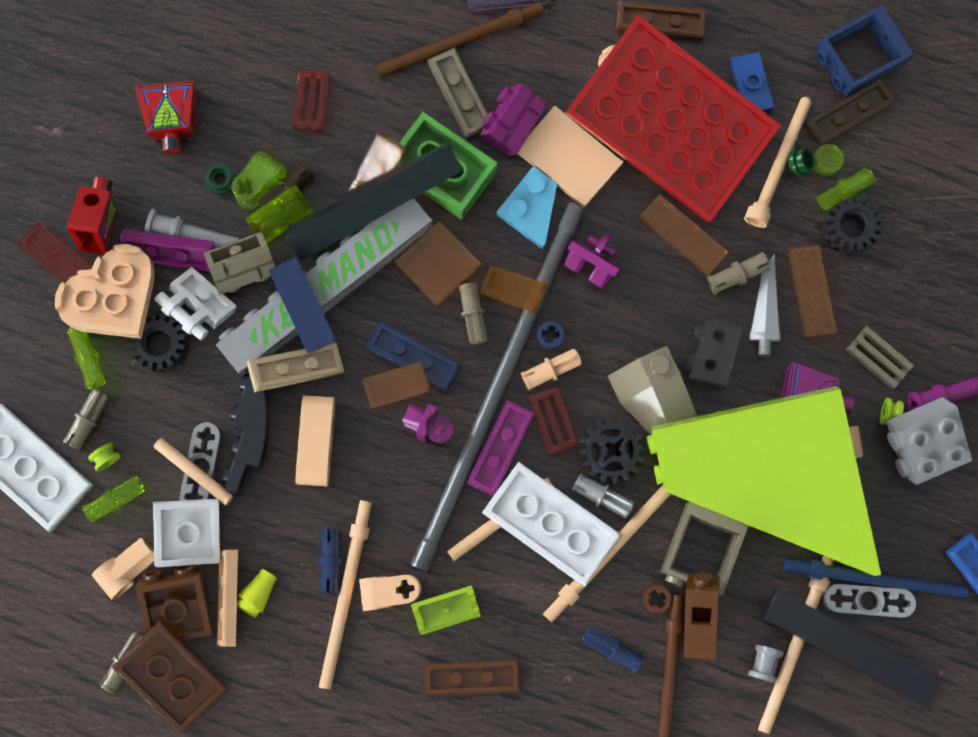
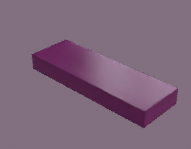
[120,229,214,272]
[466,400,535,497]

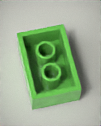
[387,112,498,220]

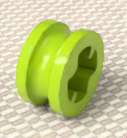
[880,398,904,425]
[88,443,121,471]

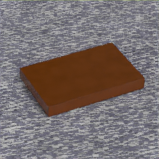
[112,620,227,734]

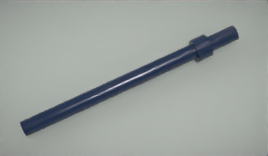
[783,559,968,598]

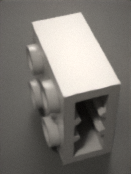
[887,397,972,485]

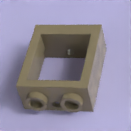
[659,502,749,596]

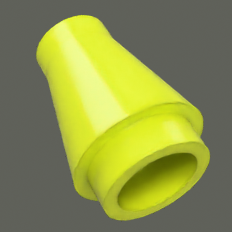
[237,569,277,618]

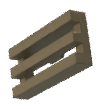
[845,326,914,389]

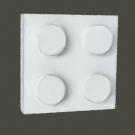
[153,499,220,567]

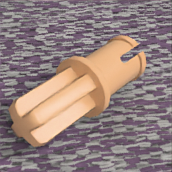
[520,349,582,391]

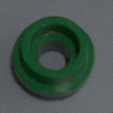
[788,147,815,177]
[205,164,236,194]

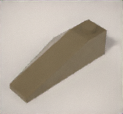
[607,346,697,435]

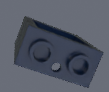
[815,5,914,97]

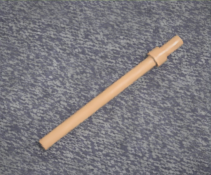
[543,484,671,623]
[319,500,372,690]
[758,555,835,735]

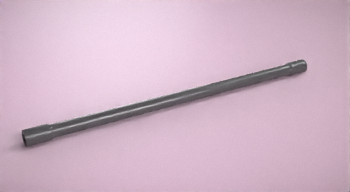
[410,203,585,572]

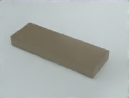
[428,48,488,140]

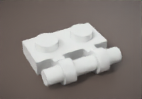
[154,267,237,341]

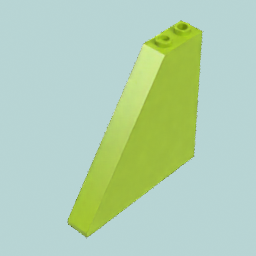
[647,386,881,576]

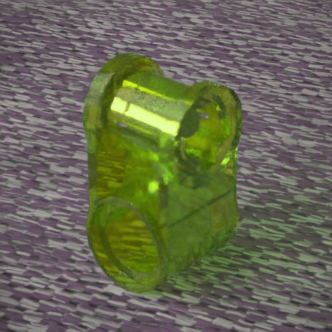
[232,149,287,209]

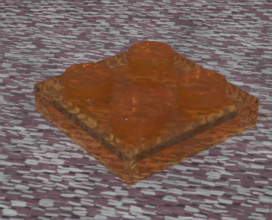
[395,221,481,307]

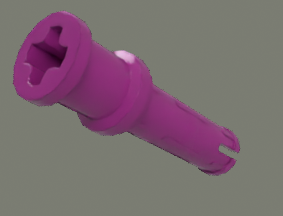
[907,377,978,411]

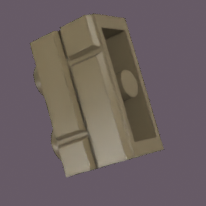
[203,232,275,295]

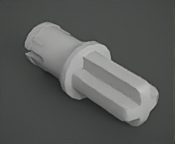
[572,473,634,518]

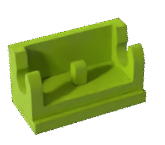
[411,585,481,635]

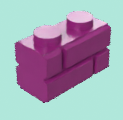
[480,84,547,156]

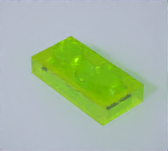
[245,185,313,243]

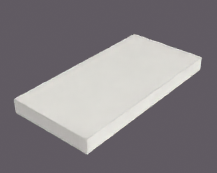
[0,404,94,532]
[482,462,621,587]

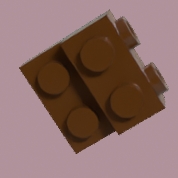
[136,565,213,641]

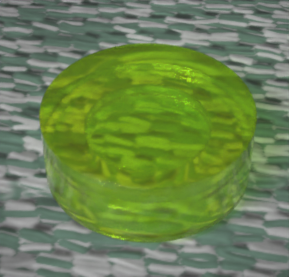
[813,144,844,176]

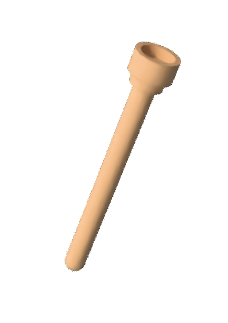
[744,97,811,228]

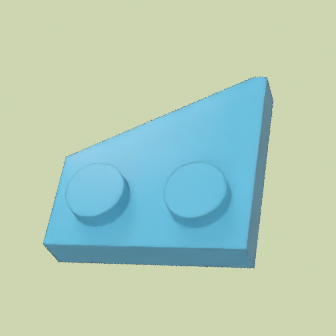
[496,166,557,249]

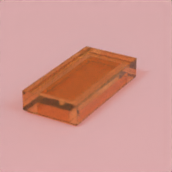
[479,265,547,314]
[362,362,431,408]

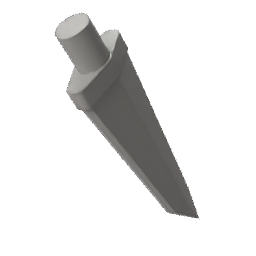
[750,254,781,357]

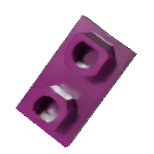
[564,233,621,288]
[403,404,454,443]

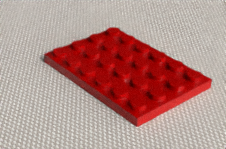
[565,15,781,223]

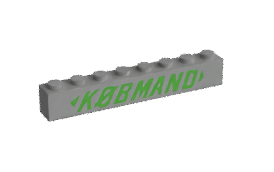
[216,198,433,378]

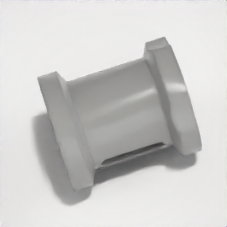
[748,644,783,683]

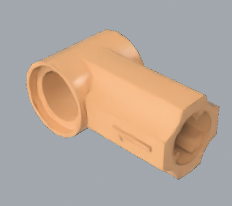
[92,538,154,600]

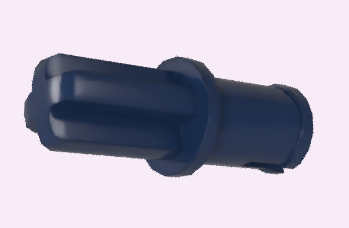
[582,627,644,673]

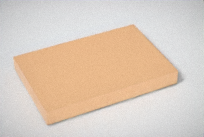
[517,106,623,208]

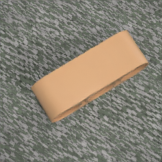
[296,395,335,487]

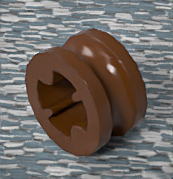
[642,585,671,614]

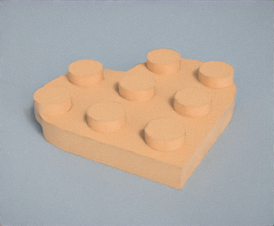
[55,244,155,339]

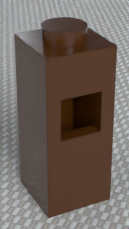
[684,573,720,660]

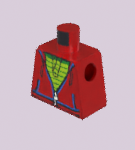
[135,80,198,154]
[67,177,118,255]

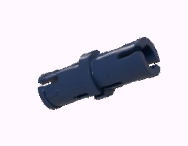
[318,529,342,593]

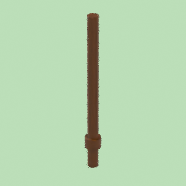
[375,1,544,76]
[658,595,685,737]

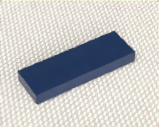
[268,257,336,355]
[365,321,461,392]

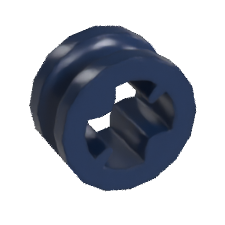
[536,321,564,350]

